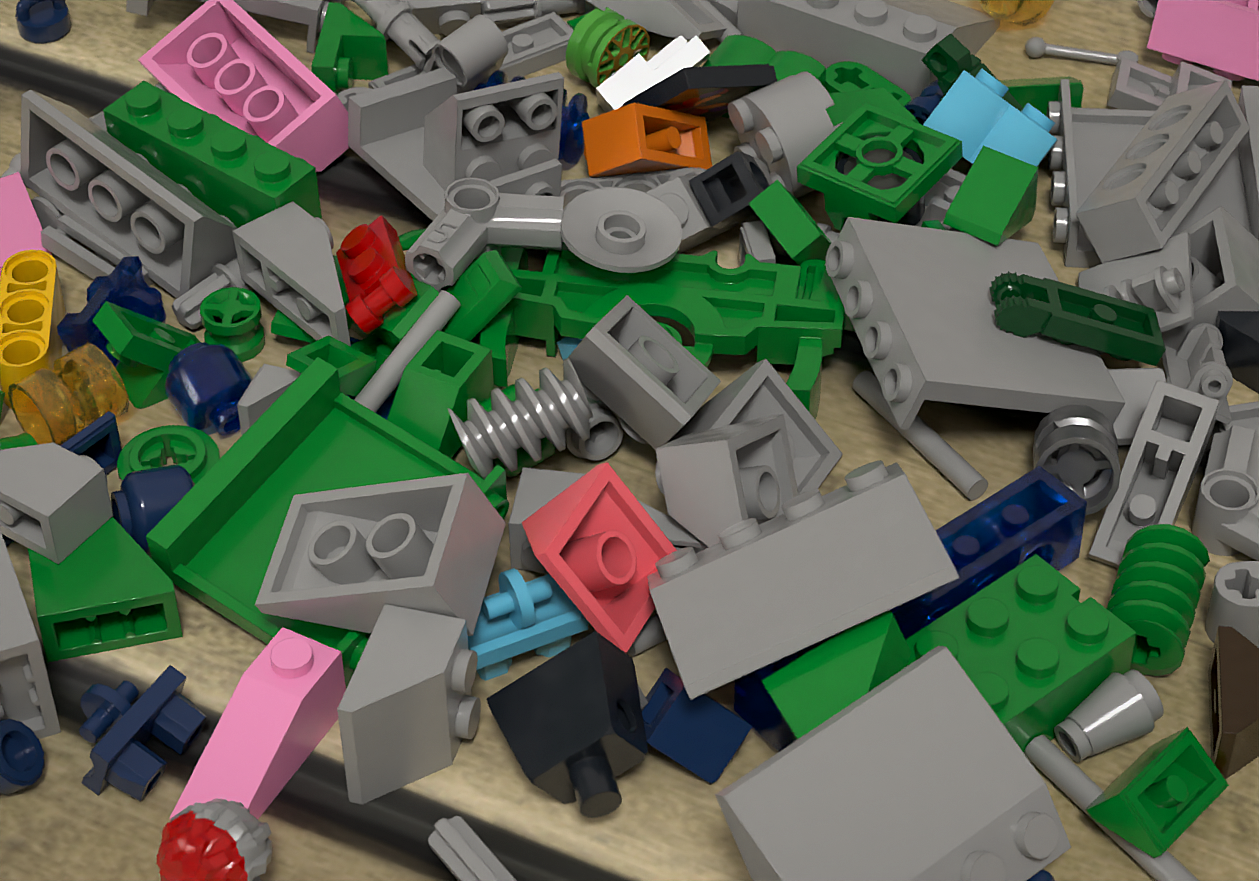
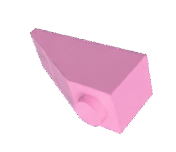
[170,627,346,820]

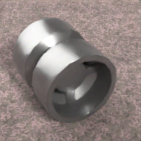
[1033,405,1120,516]

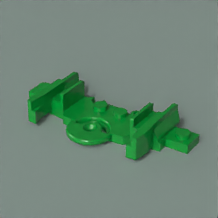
[443,242,855,419]

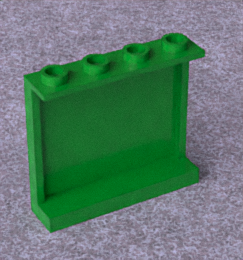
[146,357,509,689]

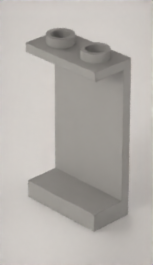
[348,67,562,221]

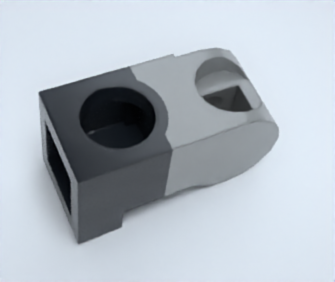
[689,151,773,229]

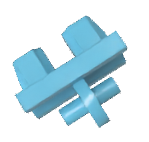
[468,568,588,681]

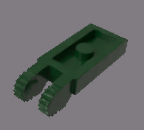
[989,271,1166,366]

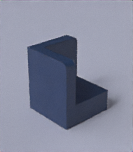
[642,668,753,783]

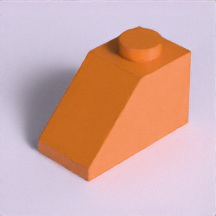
[582,103,712,177]

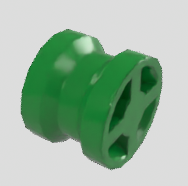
[200,287,265,364]

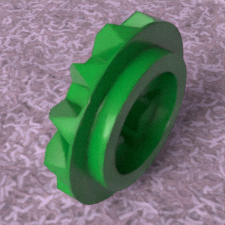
[117,425,220,484]

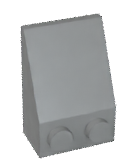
[255,473,506,636]

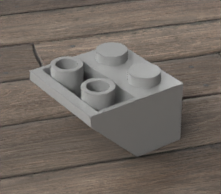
[423,72,564,191]

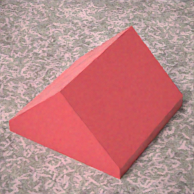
[522,462,677,653]

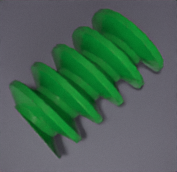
[1107,524,1210,676]

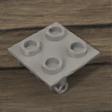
[1079,231,1194,355]

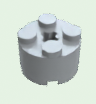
[728,71,846,199]

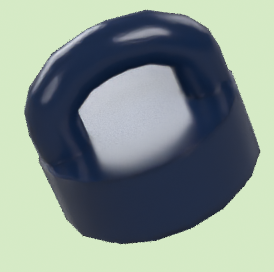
[15,0,71,43]
[0,719,45,795]

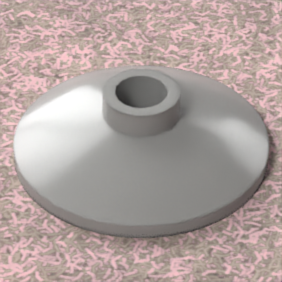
[560,187,683,273]

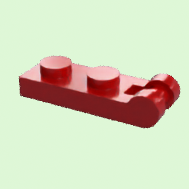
[336,215,417,334]

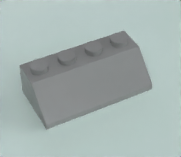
[20,90,237,298]

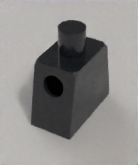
[486,631,648,818]

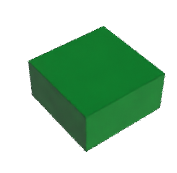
[748,179,832,266]

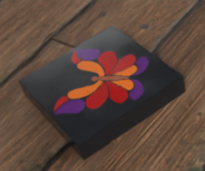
[619,64,777,121]

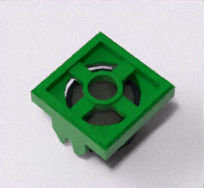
[797,102,962,231]

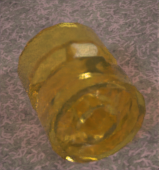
[8,342,129,446]

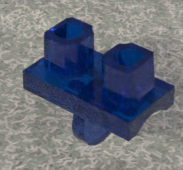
[57,256,166,372]

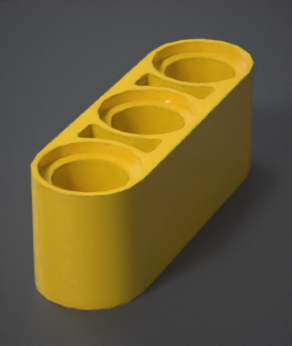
[0,249,66,412]

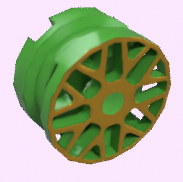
[566,7,649,88]

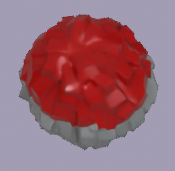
[156,798,273,881]

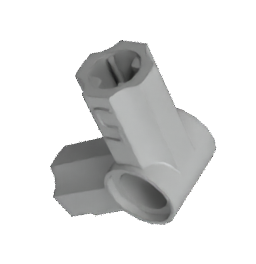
[405,178,565,292]
[1192,425,1259,561]

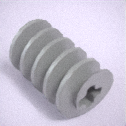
[447,358,593,479]

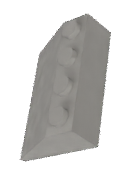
[737,0,1000,100]
[647,460,959,699]
[715,646,1071,881]

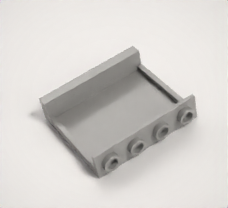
[1046,79,1259,268]
[825,217,1126,430]

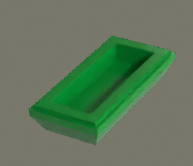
[441,250,522,341]

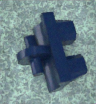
[79,665,207,801]

